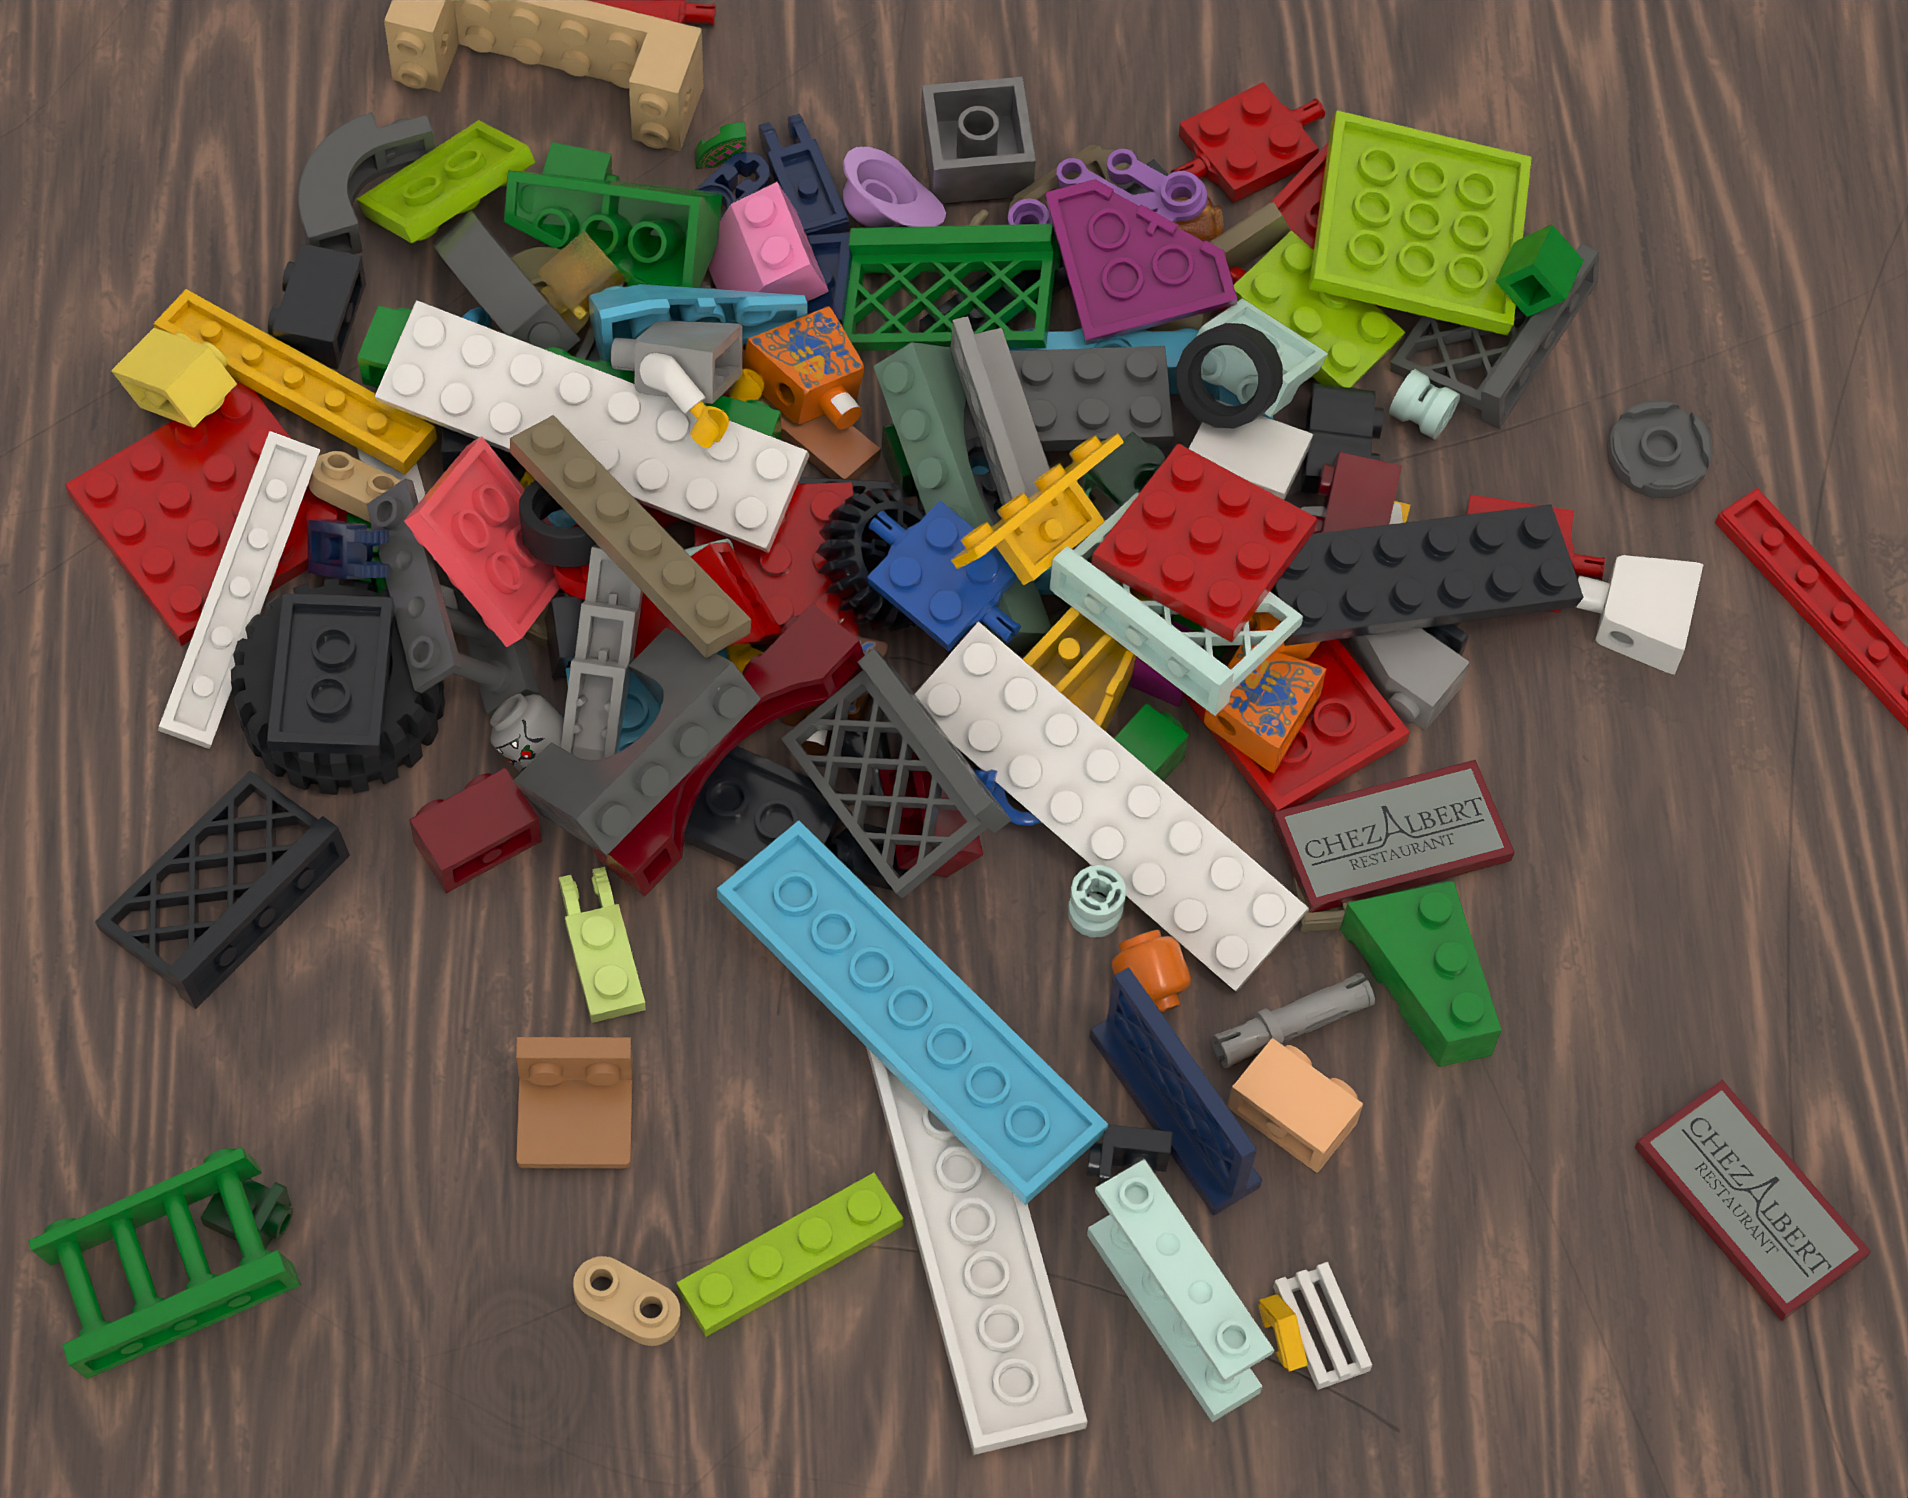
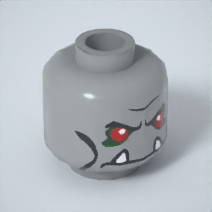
[490,694,564,773]

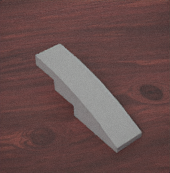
[561,545,643,760]

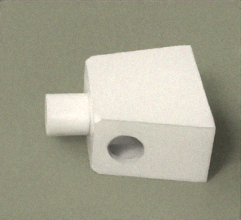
[1576,555,1703,675]

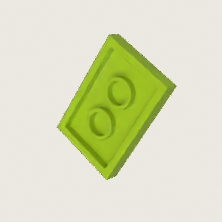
[356,120,536,243]
[1234,230,1405,388]

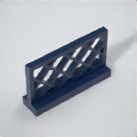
[1089,967,1262,1216]

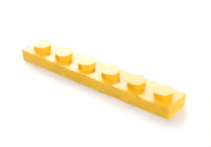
[153,289,437,475]

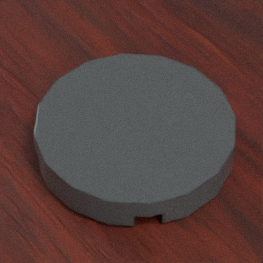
[1607,401,1713,498]

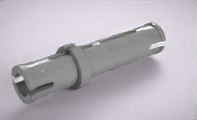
[1211,972,1375,1068]

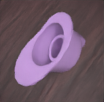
[843,147,946,228]

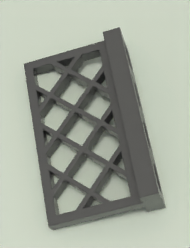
[1390,231,1599,429]
[781,648,1011,898]

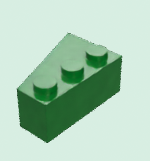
[1340,880,1502,1067]

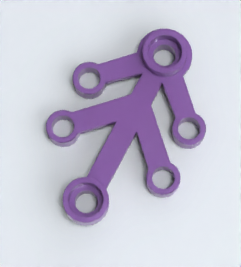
[1008,149,1207,228]

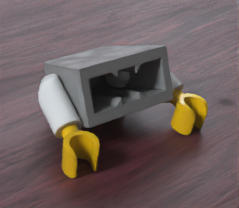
[611,321,764,448]

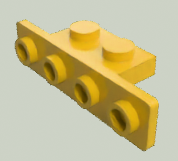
[951,433,1124,585]

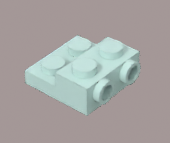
[1197,299,1328,417]

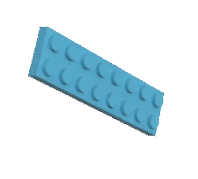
[717,820,1108,1205]

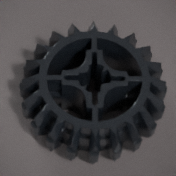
[815,487,926,632]

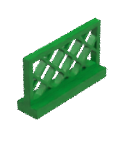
[842,224,1061,351]

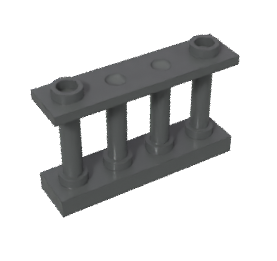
[366,478,540,716]

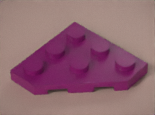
[1045,179,1237,345]

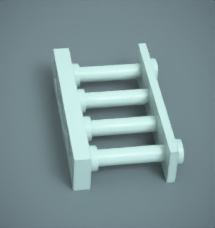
[1087,1159,1274,1422]

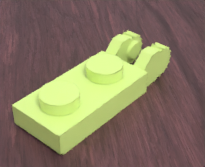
[559,867,646,1023]

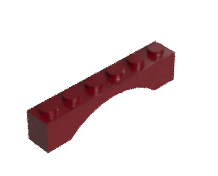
[592,604,865,897]

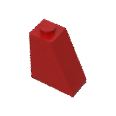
[634,542,781,658]

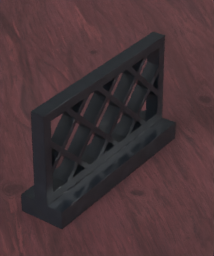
[95,770,350,1009]

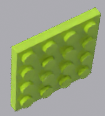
[1309,110,1532,336]

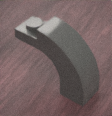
[298,112,435,254]
[433,209,581,352]

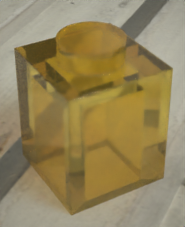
[537,231,626,320]

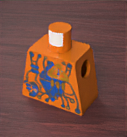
[742,306,865,430]
[1204,645,1326,773]

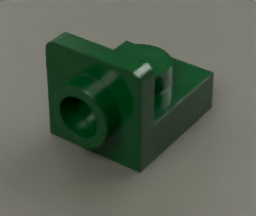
[201,1179,293,1250]

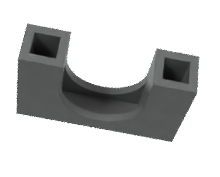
[513,628,761,856]

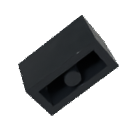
[268,243,366,369]

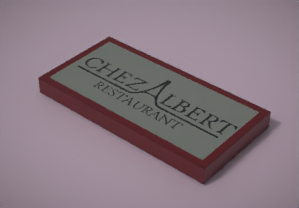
[1271,760,1515,913]
[1634,1079,1871,1321]

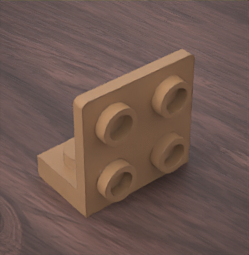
[516,1037,633,1168]

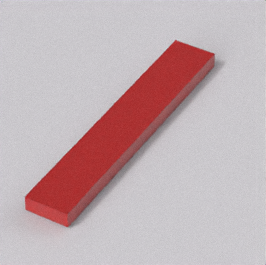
[1715,488,1908,731]

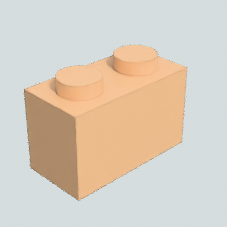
[1227,1038,1363,1173]

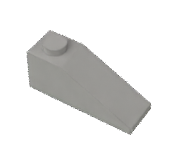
[1347,628,1470,731]

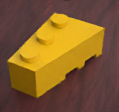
[1022,583,1160,732]

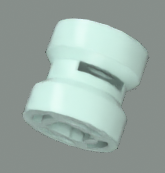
[1389,369,1460,440]
[1068,865,1126,938]

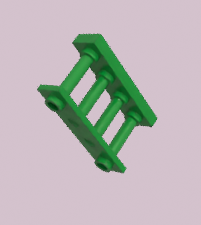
[28,1147,302,1379]

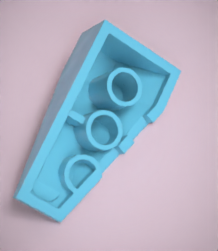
[588,284,807,362]

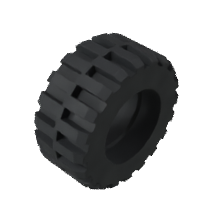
[231,578,445,795]

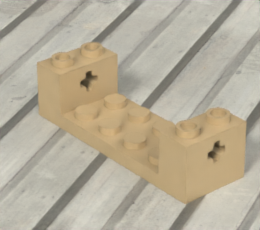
[384,0,703,151]

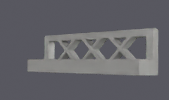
[950,316,1049,506]

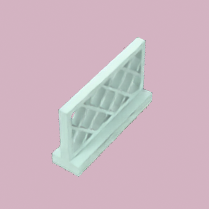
[1050,492,1303,716]

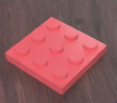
[404,436,560,647]

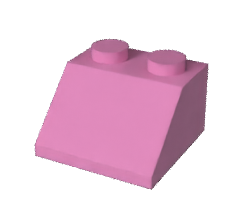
[708,182,829,302]

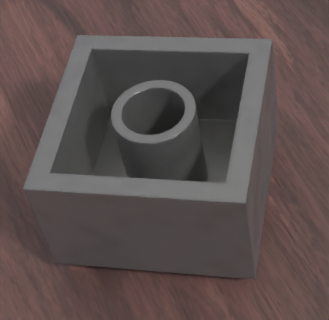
[921,77,1036,203]

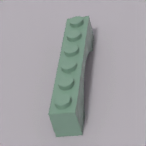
[873,342,1052,654]

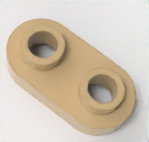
[309,451,401,522]
[573,1256,681,1346]

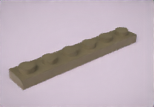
[510,415,751,658]

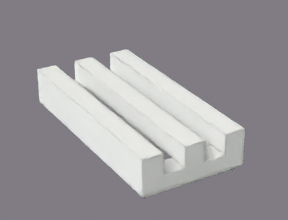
[1273,1262,1372,1390]

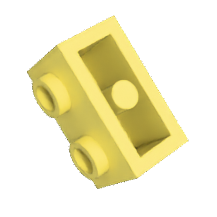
[111,328,237,428]

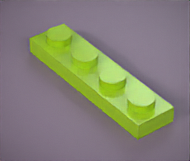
[677,1172,904,1337]

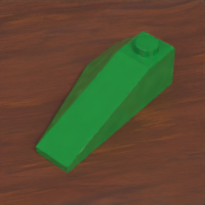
[504,170,722,288]

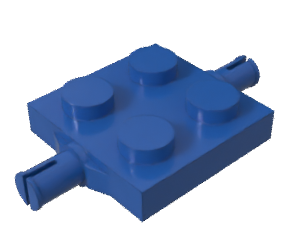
[867,500,1021,652]

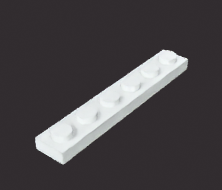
[158,431,320,749]

